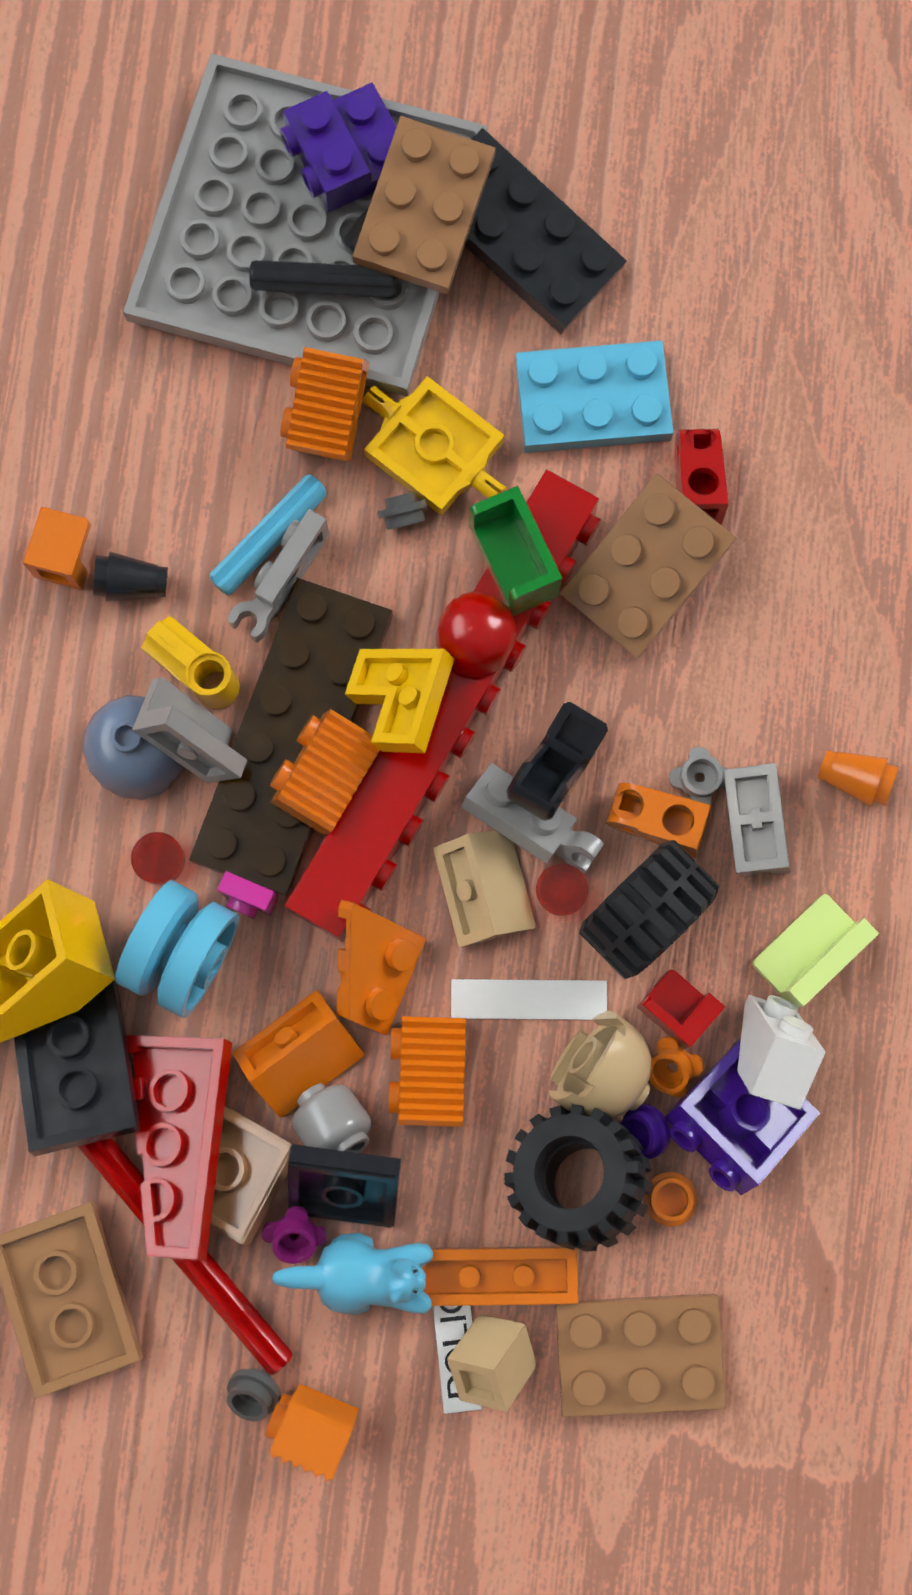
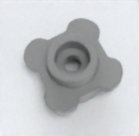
[669,747,727,804]

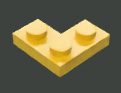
[345,649,454,753]

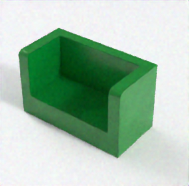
[469,486,562,616]

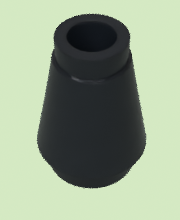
[93,551,168,602]

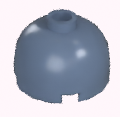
[83,695,185,800]

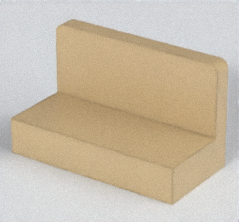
[433,831,536,948]

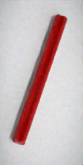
[77,1138,293,1375]

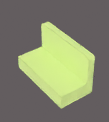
[752,894,879,1008]

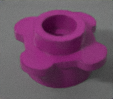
[262,1206,326,1264]

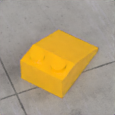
[0,879,115,1043]

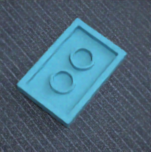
[515,340,673,453]

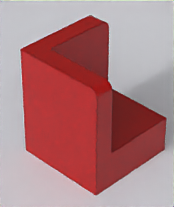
[637,969,726,1049]

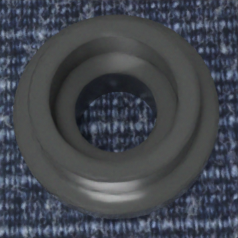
[377,492,427,530]
[227,1369,281,1421]

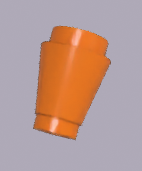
[817,749,899,806]

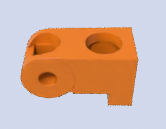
[606,783,711,859]

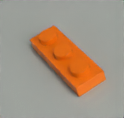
[422,1246,578,1306]

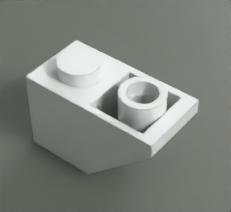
[737,995,826,1110]

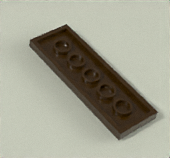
[189,578,393,897]

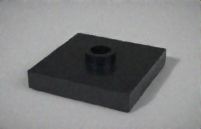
[288,1144,401,1228]

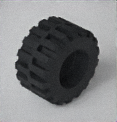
[579,840,720,979]
[504,1104,653,1252]

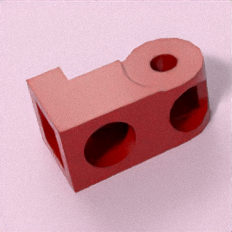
[675,429,729,525]

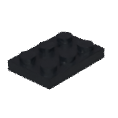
[14,976,141,1156]

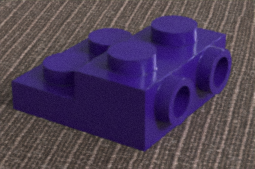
[279,82,396,213]
[665,1039,820,1195]

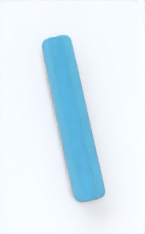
[209,474,327,595]

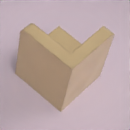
[447,1315,536,1412]

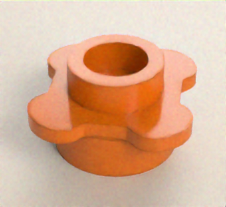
[649,1036,704,1097]

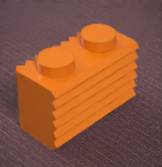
[280,347,370,462]
[269,709,379,835]
[388,1016,466,1127]
[264,1383,359,1482]

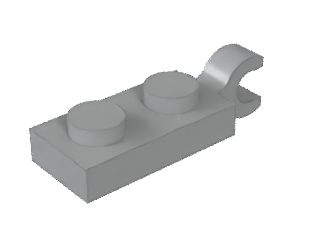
[228,509,330,643]
[461,763,604,874]

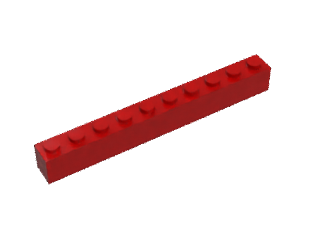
[285,469,601,943]

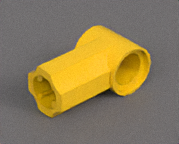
[141,615,240,709]

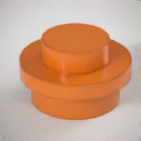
[643,1172,698,1227]

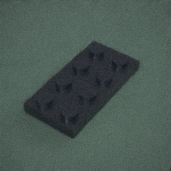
[465,128,627,334]

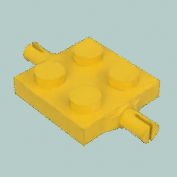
[362,376,507,516]

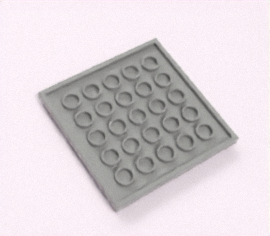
[123,54,488,397]

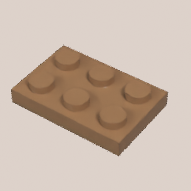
[352,116,496,295]
[560,473,737,658]
[0,1201,144,1399]
[555,1294,726,1417]

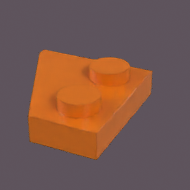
[337,900,427,1036]

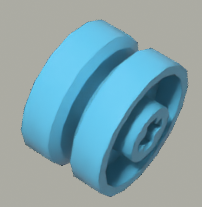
[115,880,240,1018]

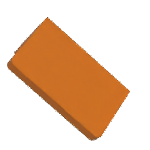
[232,990,364,1117]

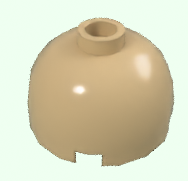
[549,1010,651,1118]

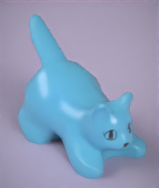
[272,1233,433,1315]

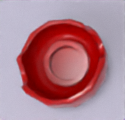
[436,591,517,677]

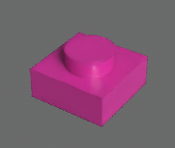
[217,871,279,919]

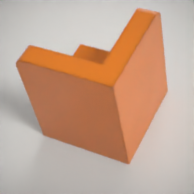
[23,506,91,591]

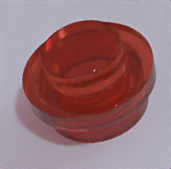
[536,864,588,916]

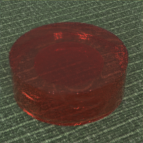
[131,832,185,885]

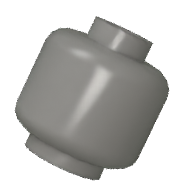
[292,1083,372,1153]

